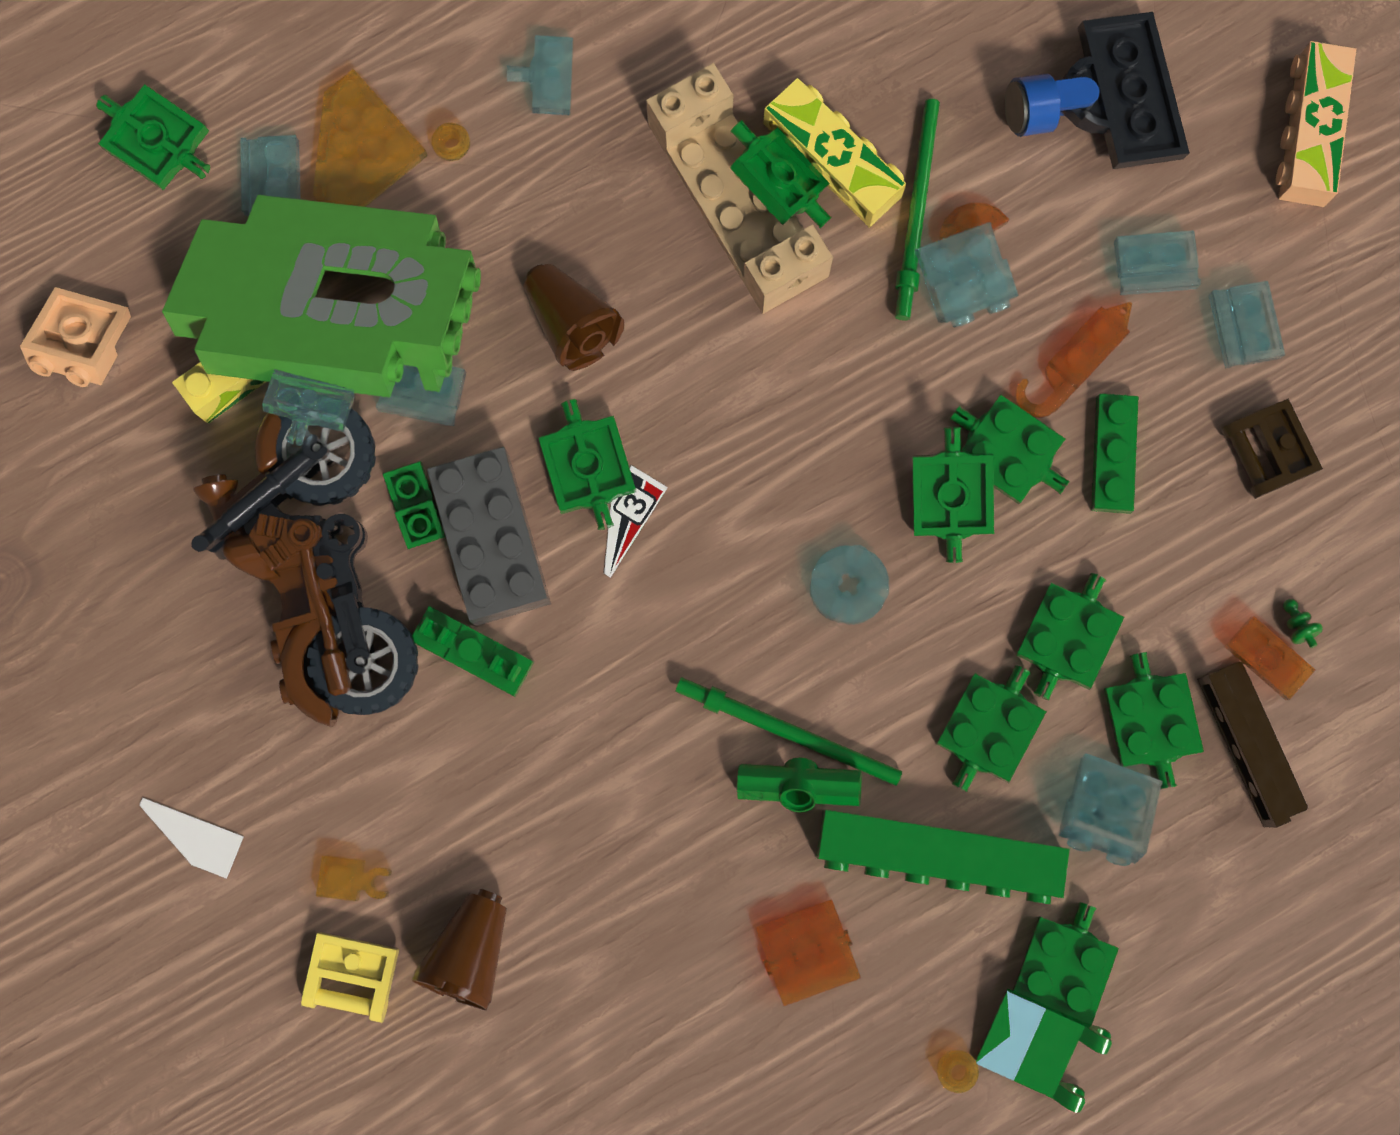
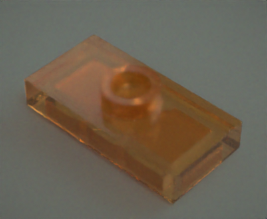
[1225,616,1316,700]

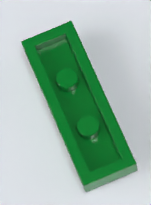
[1091,393,1139,514]

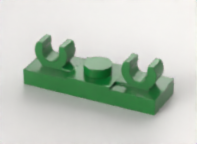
[412,606,534,697]

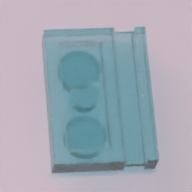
[240,135,300,216]
[1114,230,1201,295]
[1209,281,1285,369]
[376,365,466,426]

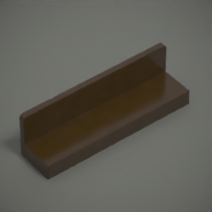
[1197,662,1308,828]

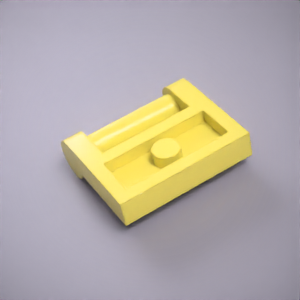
[301,932,399,1023]

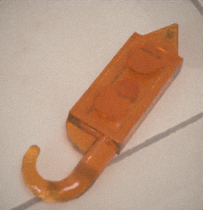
[1016,302,1132,418]

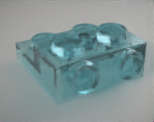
[914,222,1019,327]
[1058,753,1162,866]

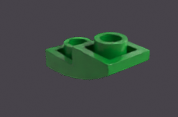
[383,461,446,549]

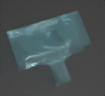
[507,35,573,115]
[262,369,355,446]

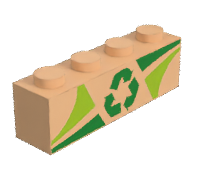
[1276,41,1356,207]

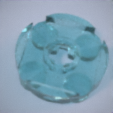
[810,545,889,625]

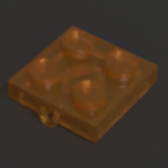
[756,899,861,1006]

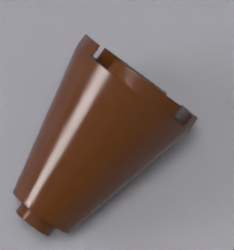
[524,264,624,371]
[412,889,507,1011]

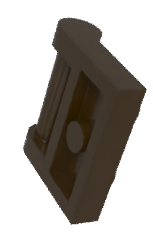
[1221,398,1323,499]

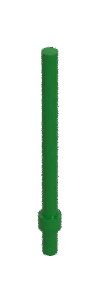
[895,99,940,321]
[675,677,903,786]

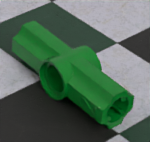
[737,757,862,812]

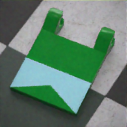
[975,988,1112,1113]

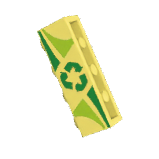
[763,78,906,228]
[172,362,267,424]

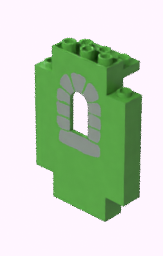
[162,195,481,397]

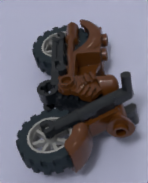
[191,396,419,727]

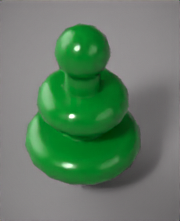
[1283,599,1323,648]

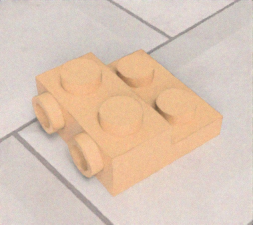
[20,287,131,387]

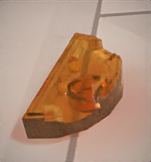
[938,203,1009,263]

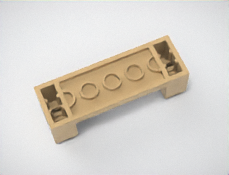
[646,63,833,314]

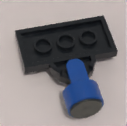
[1004,12,1190,169]

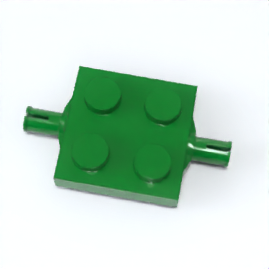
[96,84,210,191]
[730,120,832,229]
[950,395,1070,504]
[539,399,636,530]
[913,427,994,563]
[1016,573,1125,701]
[1104,652,1204,789]
[937,665,1047,792]
[1012,902,1119,1025]

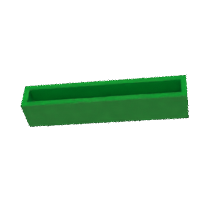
[816,810,1070,904]

